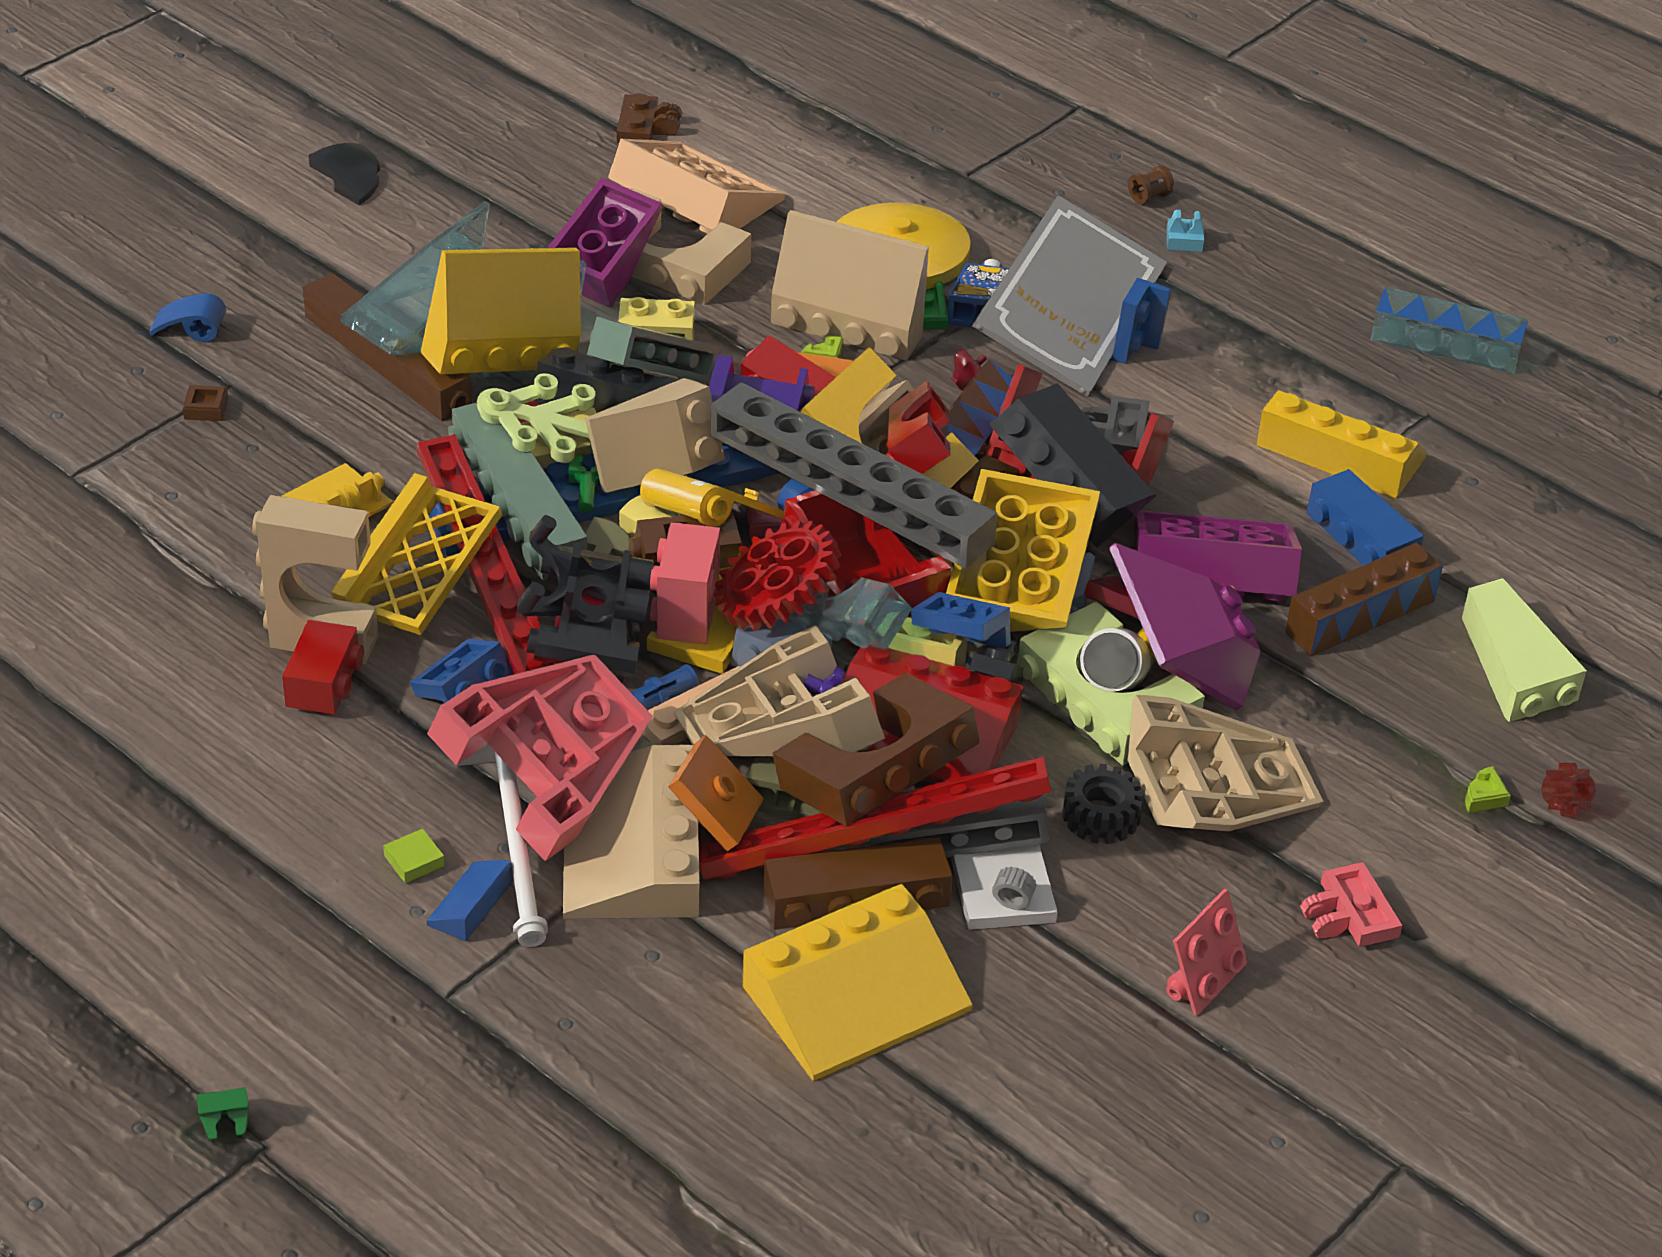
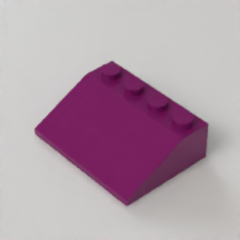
[1134,510,1302,601]

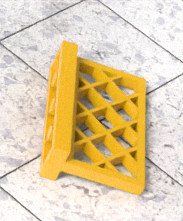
[331,473,502,635]

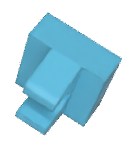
[1166,210,1204,252]

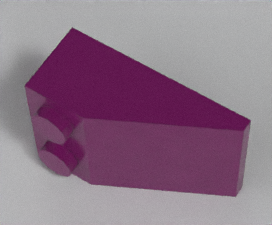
[548,177,663,307]

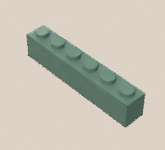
[448,403,588,580]

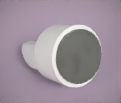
[1080,628,1154,692]

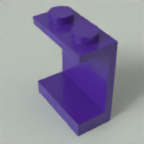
[709,355,815,443]

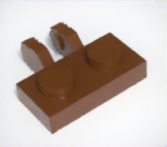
[617,93,683,143]

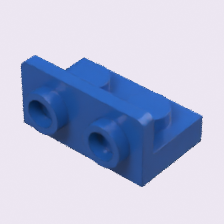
[1112,278,1171,364]
[911,592,1011,648]
[410,639,513,703]

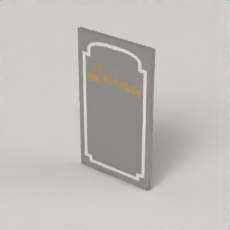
[972,195,1167,397]

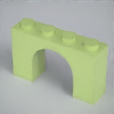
[1017,601,1205,766]

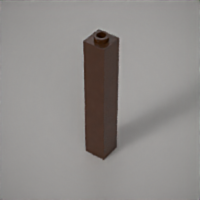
[302,273,472,421]

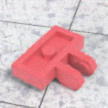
[1300,862,1402,947]

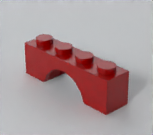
[886,381,951,474]

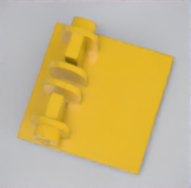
[281,463,393,517]

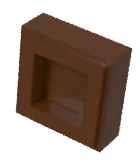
[183,385,229,421]

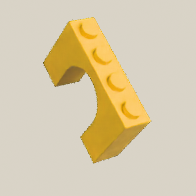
[801,347,979,488]

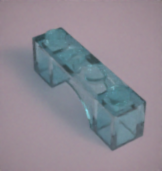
[788,578,912,649]

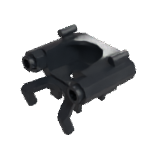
[517,515,654,684]

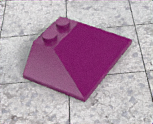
[1109,543,1261,711]

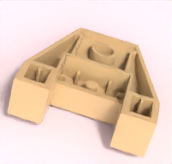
[674,625,885,756]

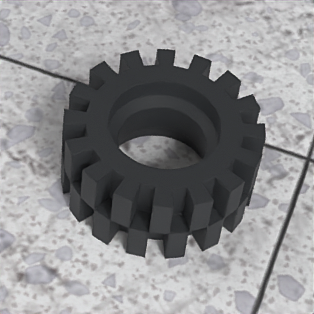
[1062,764,1144,844]

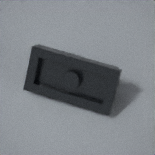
[970,641,1024,682]

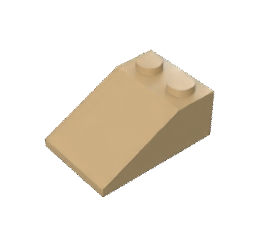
[585,378,725,493]

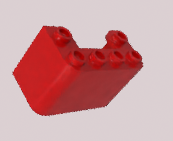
[781,490,951,650]

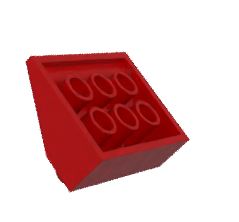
[842,641,1024,784]

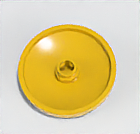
[837,202,970,289]

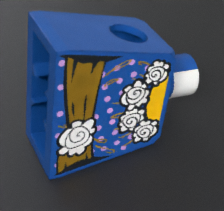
[948,259,1010,328]

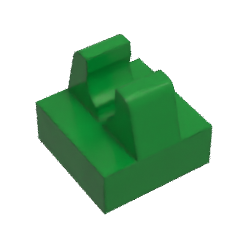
[196,1087,250,1141]

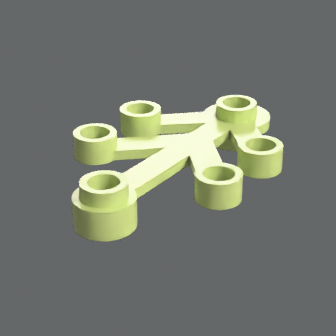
[477,373,596,463]

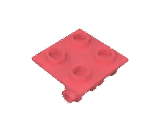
[1166,889,1247,1016]

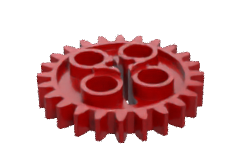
[713,520,842,631]

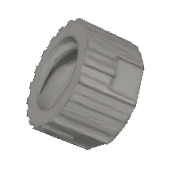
[992,866,1037,910]

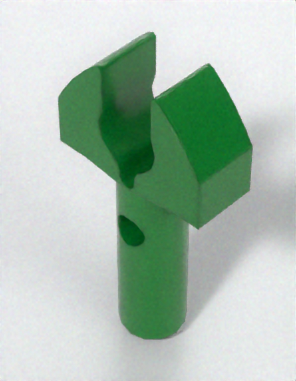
[568,454,600,513]

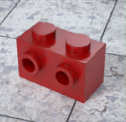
[282,620,364,715]

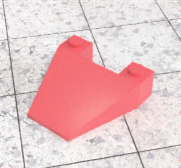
[427,654,653,861]

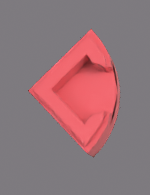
[745,502,782,537]

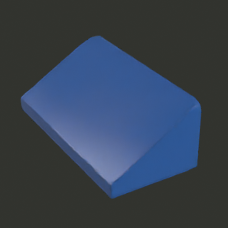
[427,860,512,941]

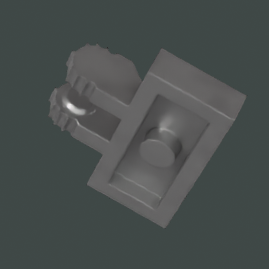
[1082,396,1149,455]

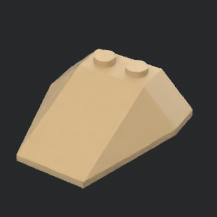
[1128,694,1324,831]

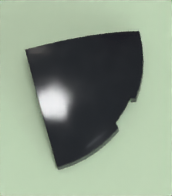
[309,143,380,205]

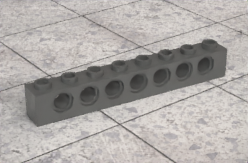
[711,382,997,569]

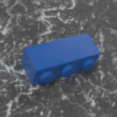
[1307,469,1424,566]

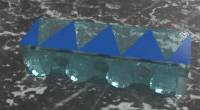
[1370,287,1528,374]

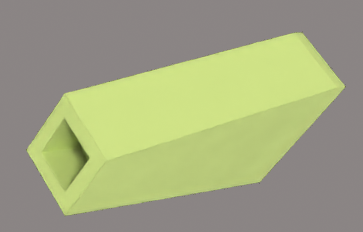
[1462,578,1587,722]

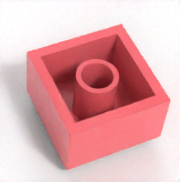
[650,522,720,644]

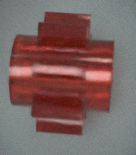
[1541,763,1596,816]

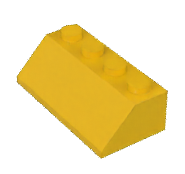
[1256,390,1427,499]

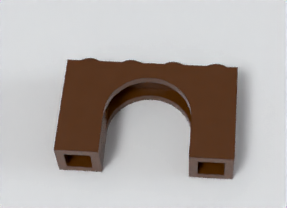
[773,672,980,827]

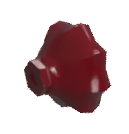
[950,349,987,390]

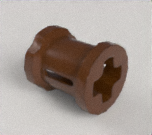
[1128,165,1174,204]

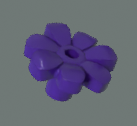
[803,667,845,695]

